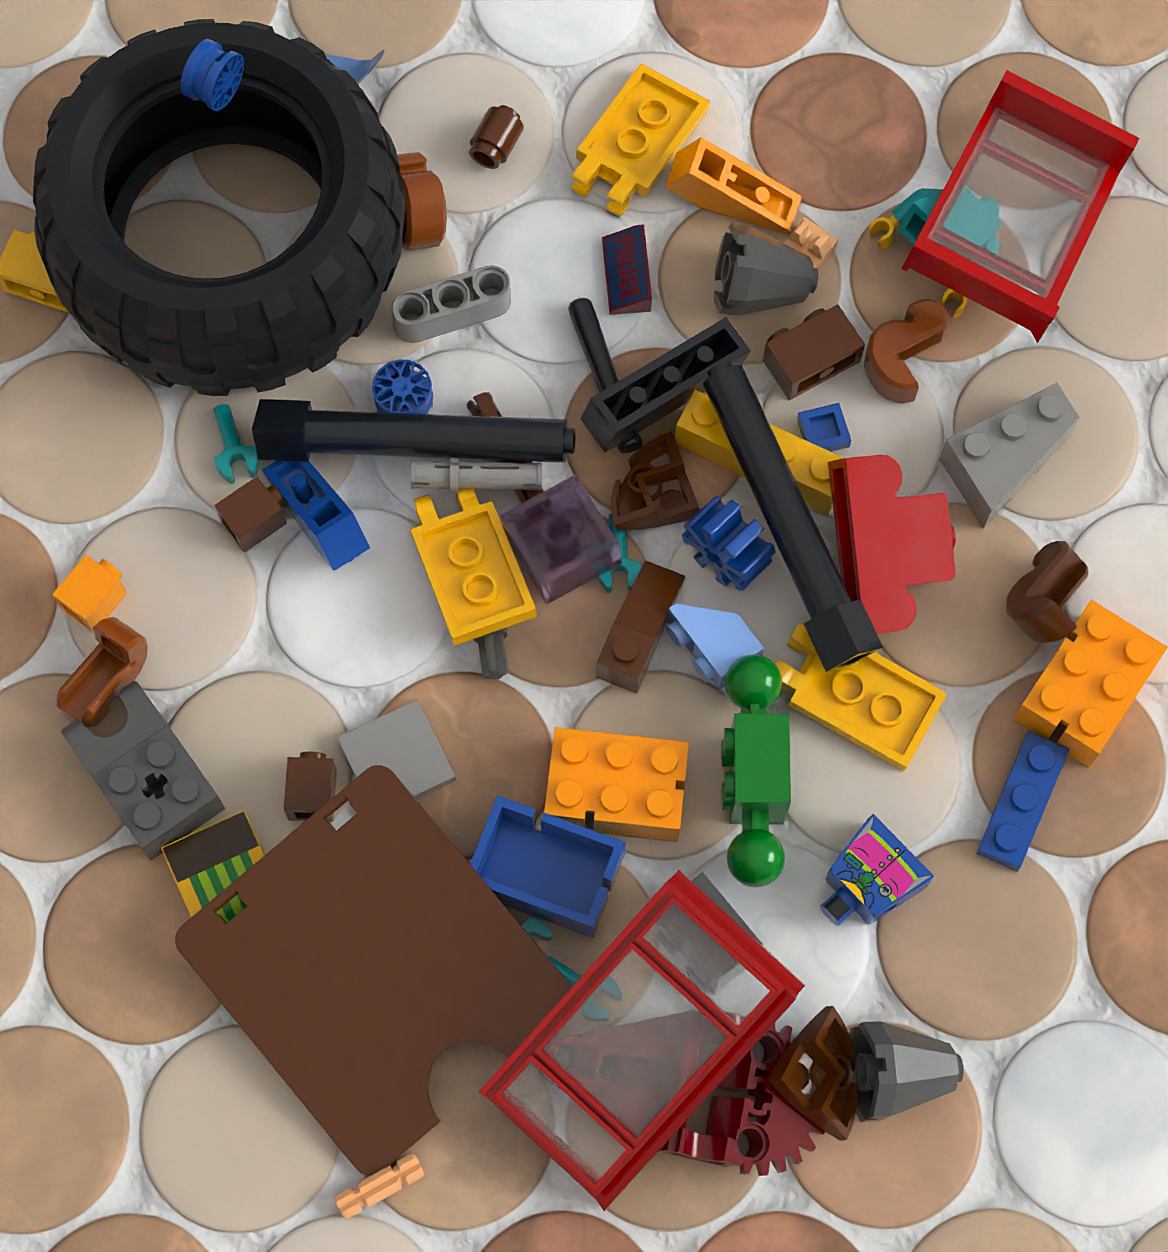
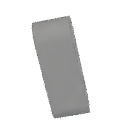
[392,265,511,343]

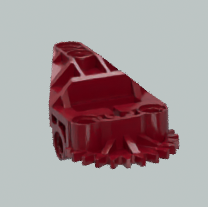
[536,1010,825,1176]

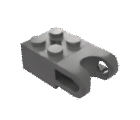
[61,681,225,860]

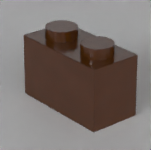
[763,304,865,401]

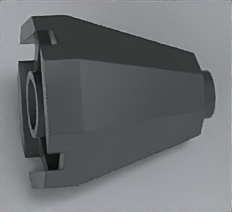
[714,222,818,316]
[848,1021,964,1122]

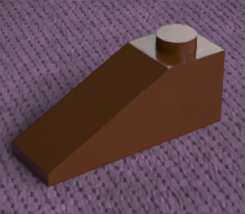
[596,560,686,694]

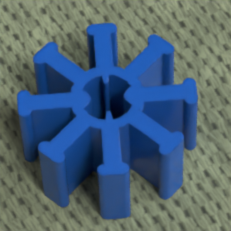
[682,496,776,591]

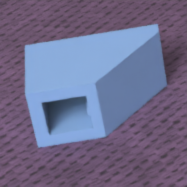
[666,604,764,690]

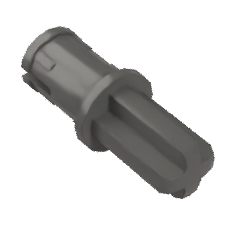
[473,628,508,679]

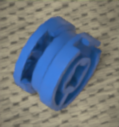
[181,39,244,111]
[372,359,434,414]

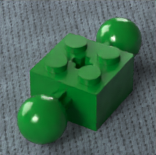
[721,654,791,887]

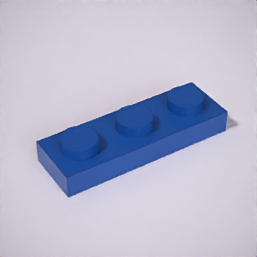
[976,731,1069,872]

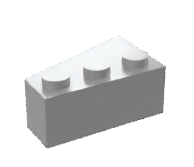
[939,383,1080,529]

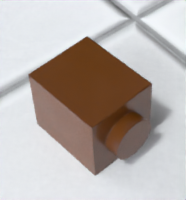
[214,476,287,553]
[284,751,337,822]

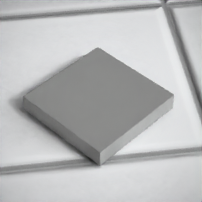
[337,699,456,799]

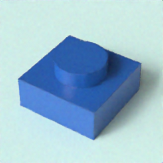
[797,403,852,452]

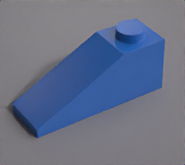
[262,461,370,571]

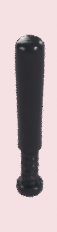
[568,298,643,454]

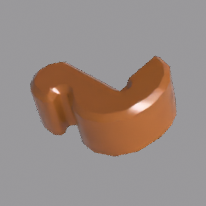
[397,152,447,250]
[864,299,948,404]
[56,617,148,727]

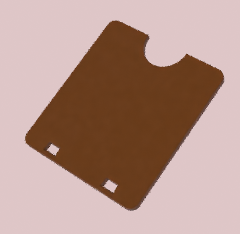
[175,765,572,1176]

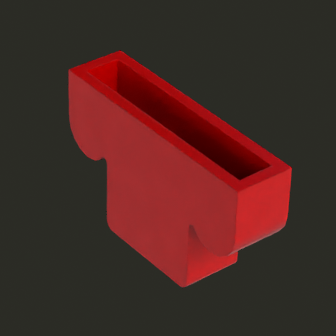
[828,455,956,634]

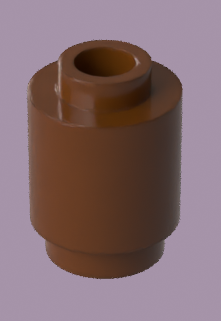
[469,105,524,169]

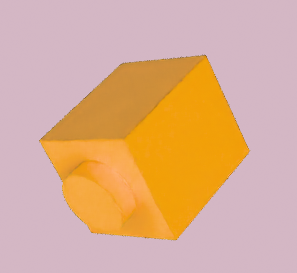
[52,555,127,633]

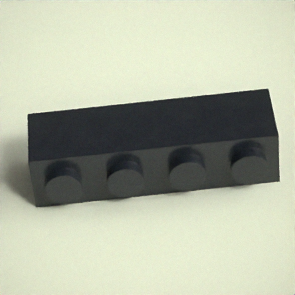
[580,317,751,453]

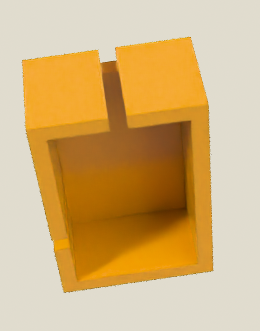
[1013,599,1168,768]
[544,727,689,842]

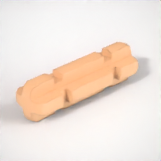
[335,1154,424,1218]

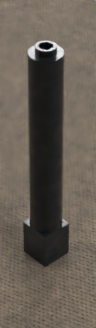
[703,361,883,672]
[251,399,576,463]

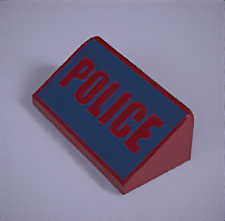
[602,224,652,315]

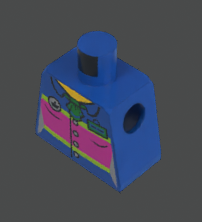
[820,814,934,926]

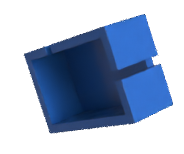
[470,795,626,938]

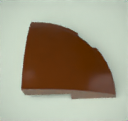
[611,431,700,530]
[767,1006,858,1141]

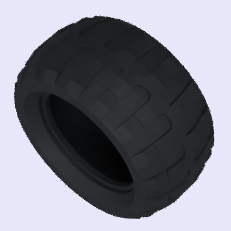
[33,19,405,396]

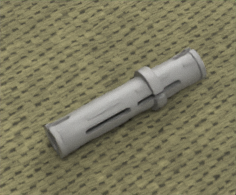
[410,458,542,493]

